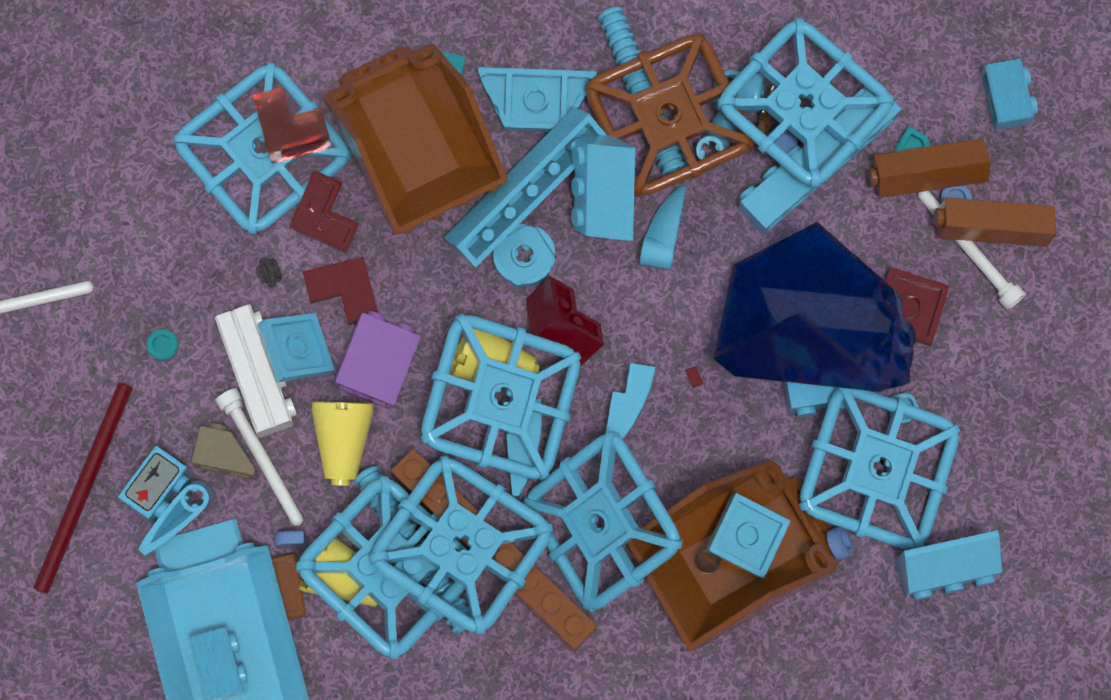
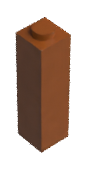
[868,138,991,198]
[933,197,1056,247]

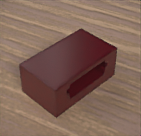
[685,366,703,389]

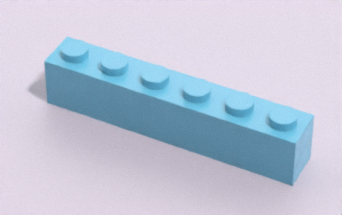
[738,87,902,236]
[444,107,607,268]

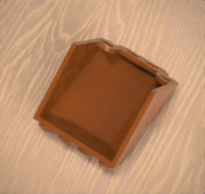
[324,44,509,235]
[627,460,837,652]

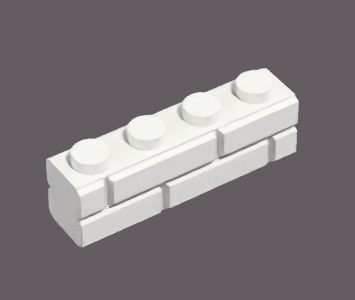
[215,305,297,438]

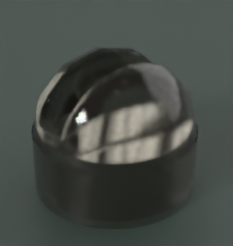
[695,548,721,574]

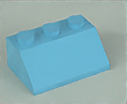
[571,135,635,241]
[896,530,1002,601]

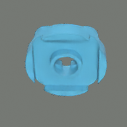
[493,224,555,287]

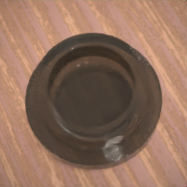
[256,257,282,288]

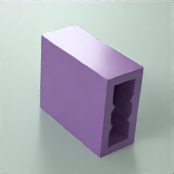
[331,311,421,409]

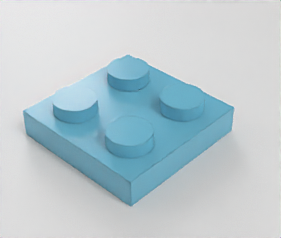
[258,313,335,383]
[705,492,791,579]

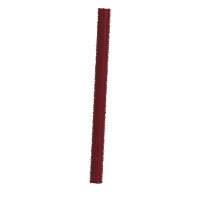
[33,383,133,594]

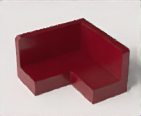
[526,276,604,366]

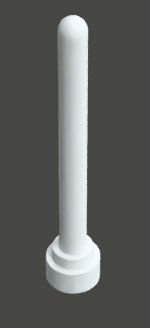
[918,191,1026,310]
[0,281,94,314]
[215,388,303,526]

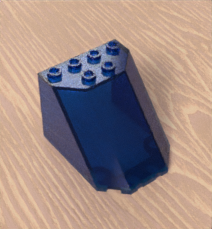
[713,222,916,392]

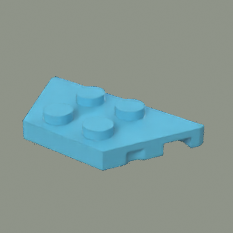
[478,67,597,132]

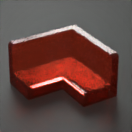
[253,87,332,164]

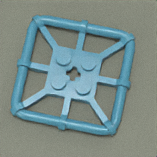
[717,18,894,188]
[173,62,352,235]
[420,314,582,481]
[799,383,960,550]
[523,431,683,612]
[369,455,553,635]
[296,476,468,659]

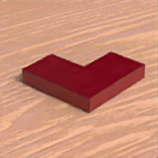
[289,170,359,253]
[303,257,378,325]

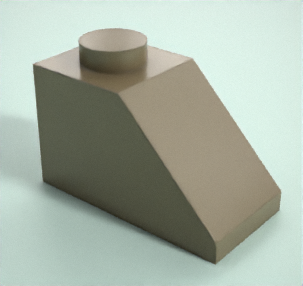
[191,423,258,480]

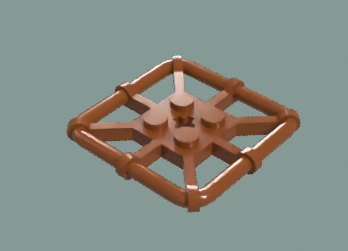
[584,33,755,198]

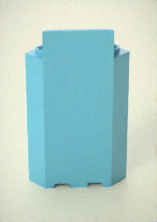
[136,519,309,700]

